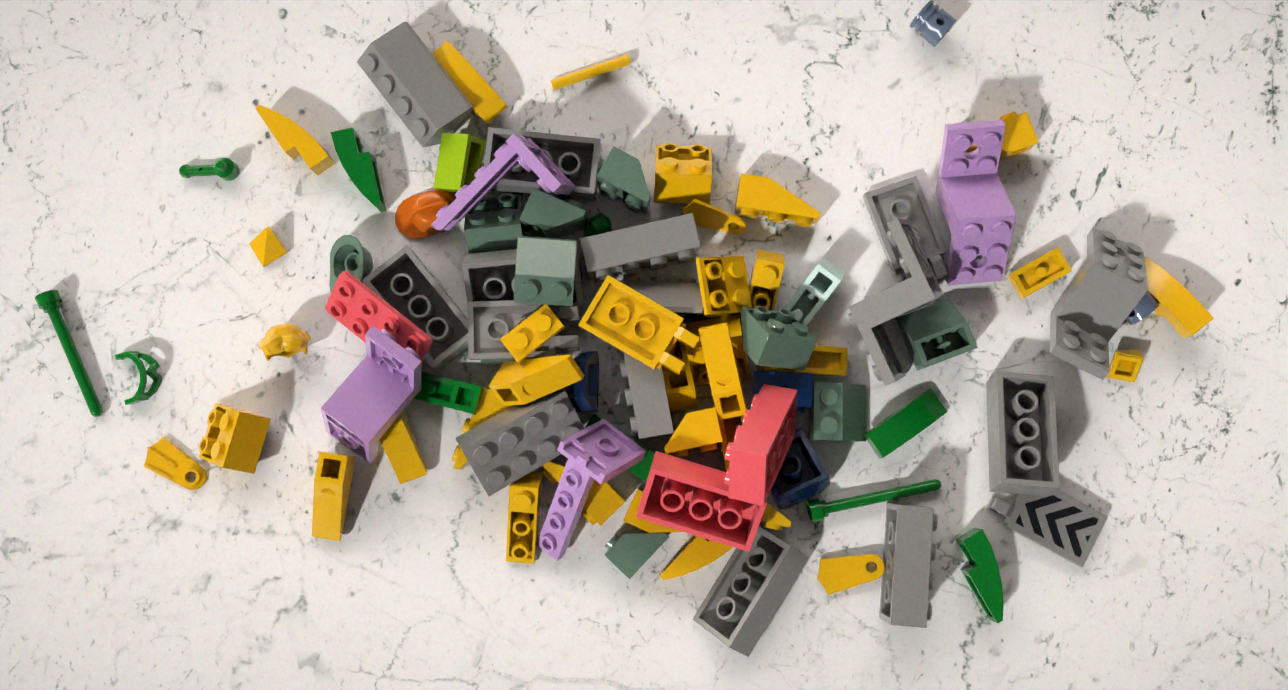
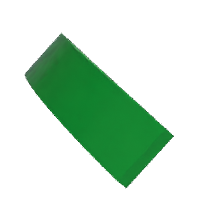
[414,371,483,415]

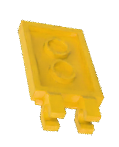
[578,275,700,375]

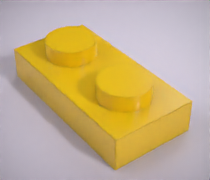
[1007,247,1072,299]
[500,304,565,363]

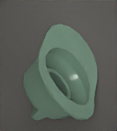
[329,235,373,292]

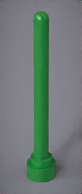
[35,290,103,417]
[806,479,941,523]

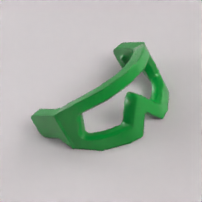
[115,351,162,405]

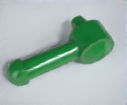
[179,157,239,181]
[584,212,612,237]

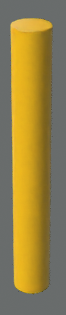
[550,54,631,91]

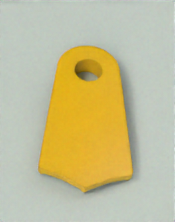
[682,199,746,235]
[144,437,207,490]
[817,554,885,595]

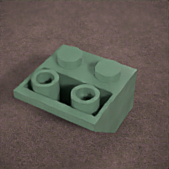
[597,146,650,215]
[520,188,589,239]
[464,193,525,253]
[896,299,978,370]
[741,306,817,370]

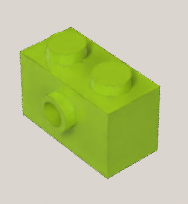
[434,133,486,194]

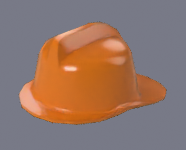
[395,190,456,239]

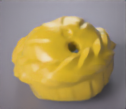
[258,323,311,361]

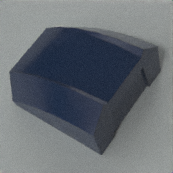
[567,351,599,412]
[770,428,830,510]

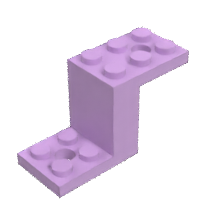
[935,119,1016,285]
[321,326,422,466]

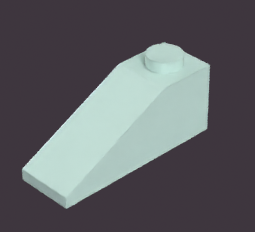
[784,256,846,326]

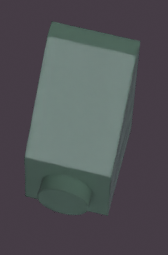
[605,532,669,579]

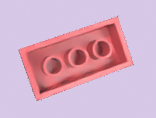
[725,384,798,506]
[636,451,768,552]

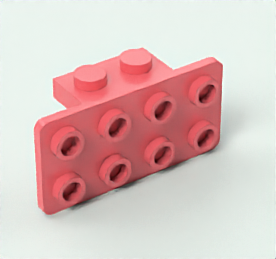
[325,271,433,362]

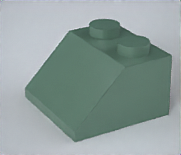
[514,236,577,306]
[809,382,866,442]

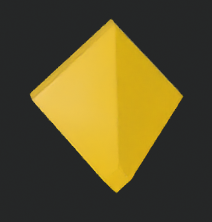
[249,226,288,267]
[1107,349,1144,383]

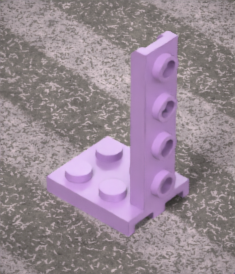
[431,133,576,231]
[536,419,647,561]

